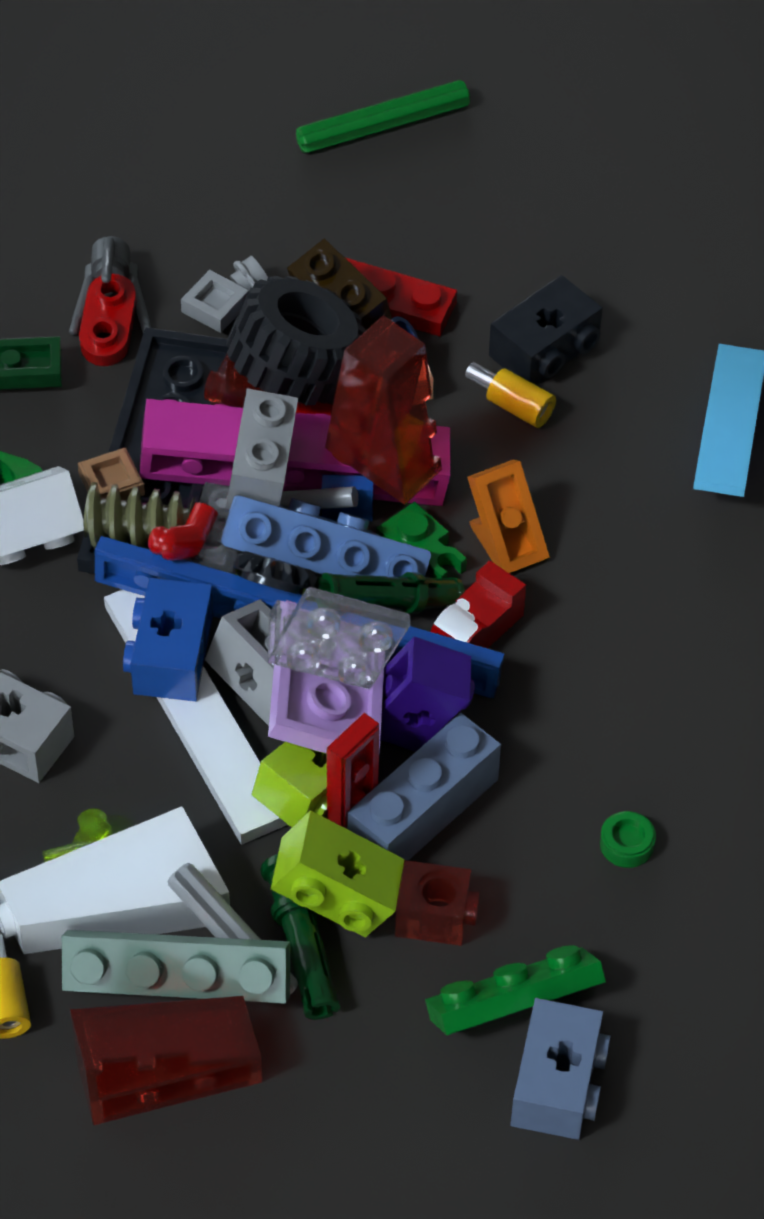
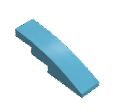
[693,344,764,497]

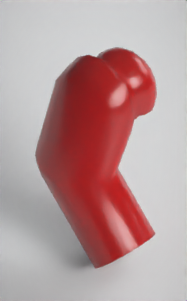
[148,502,218,561]

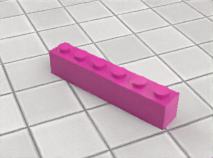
[139,399,450,506]

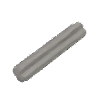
[167,863,299,995]

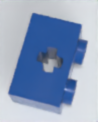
[123,578,214,702]

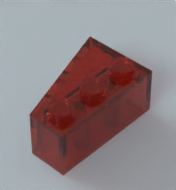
[325,315,442,505]
[70,996,262,1125]

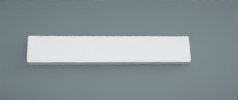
[104,590,288,845]

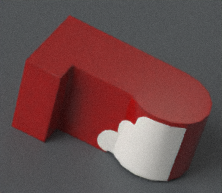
[430,560,526,649]

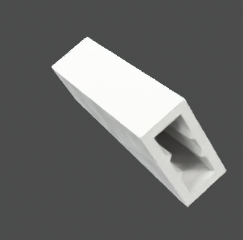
[0,806,230,954]

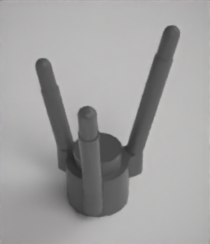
[69,236,151,336]

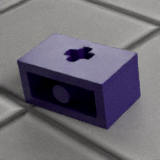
[380,636,475,752]

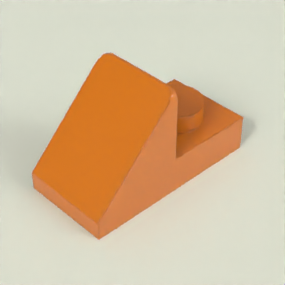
[467,460,550,573]

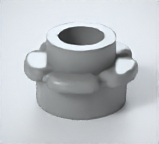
[230,256,268,290]

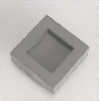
[181,270,249,333]

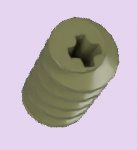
[83,482,196,549]

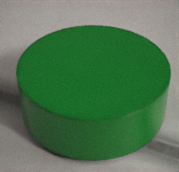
[600,811,656,868]

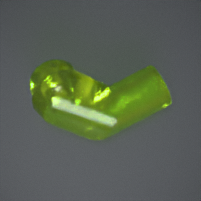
[42,808,112,863]

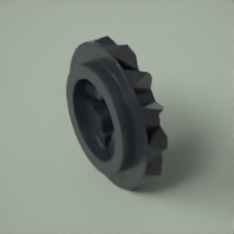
[233,551,318,595]

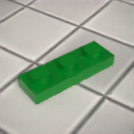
[425,945,606,1036]

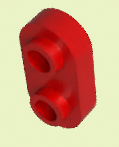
[79,273,137,366]

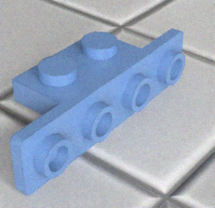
[221,495,431,577]

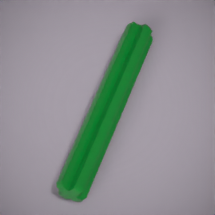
[296,80,470,153]

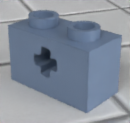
[510,998,611,1140]

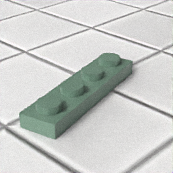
[61,930,290,1003]

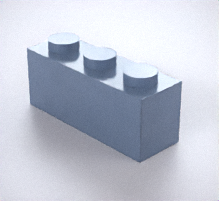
[347,713,501,864]

